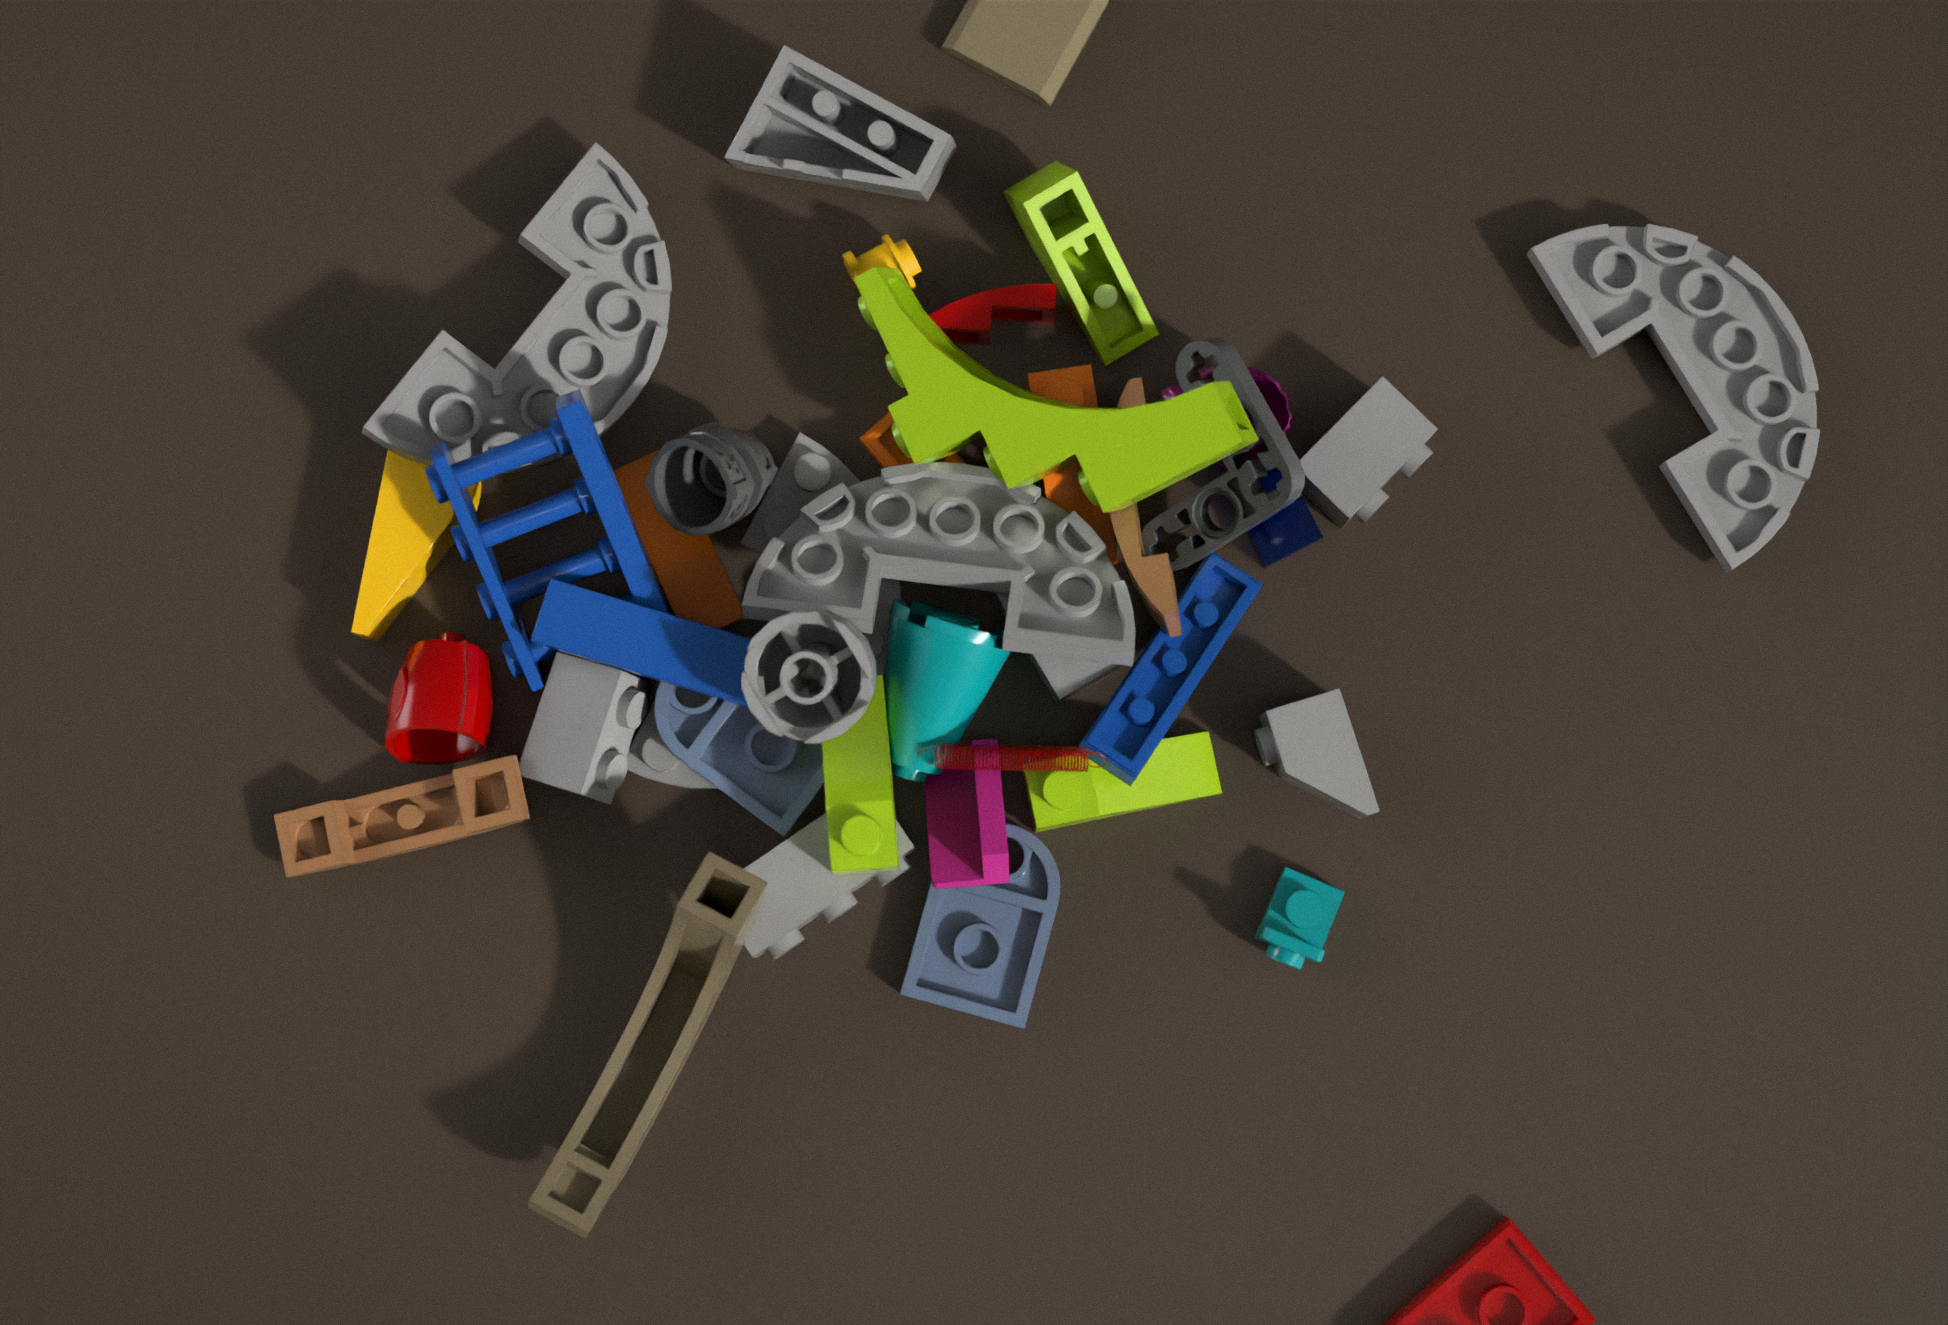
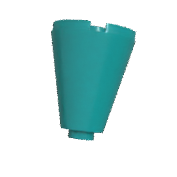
[884,598,1011,783]

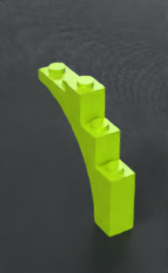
[853,266,1259,513]

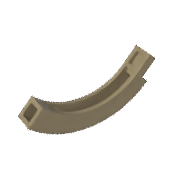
[528,851,768,1239]

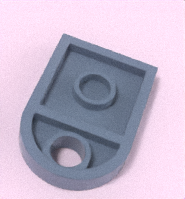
[654,681,824,838]
[900,823,1061,1029]

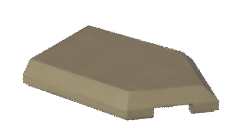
[941,0,1109,108]

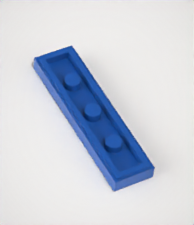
[1078,552,1263,786]
[531,578,752,708]

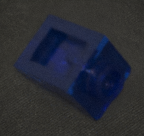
[1230,469,1323,569]

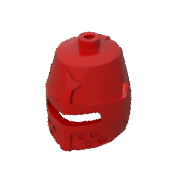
[385,632,493,764]

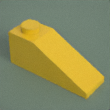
[351,450,481,642]

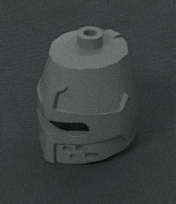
[645,421,778,536]

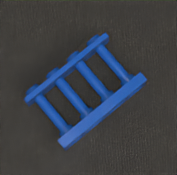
[425,389,672,692]

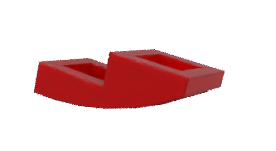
[929,284,1056,345]

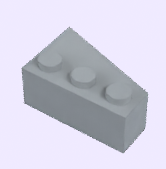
[724,45,957,202]

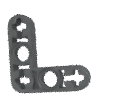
[1142,338,1305,572]

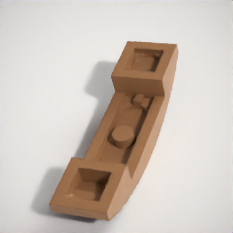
[1110,377,1182,637]
[274,755,530,877]

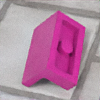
[924,738,1010,889]

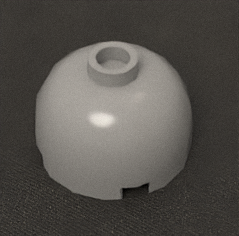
[741,609,877,744]

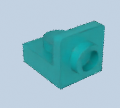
[1254,867,1345,970]

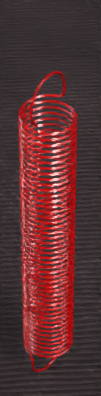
[917,743,1108,772]

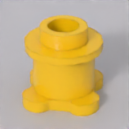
[842,234,922,294]

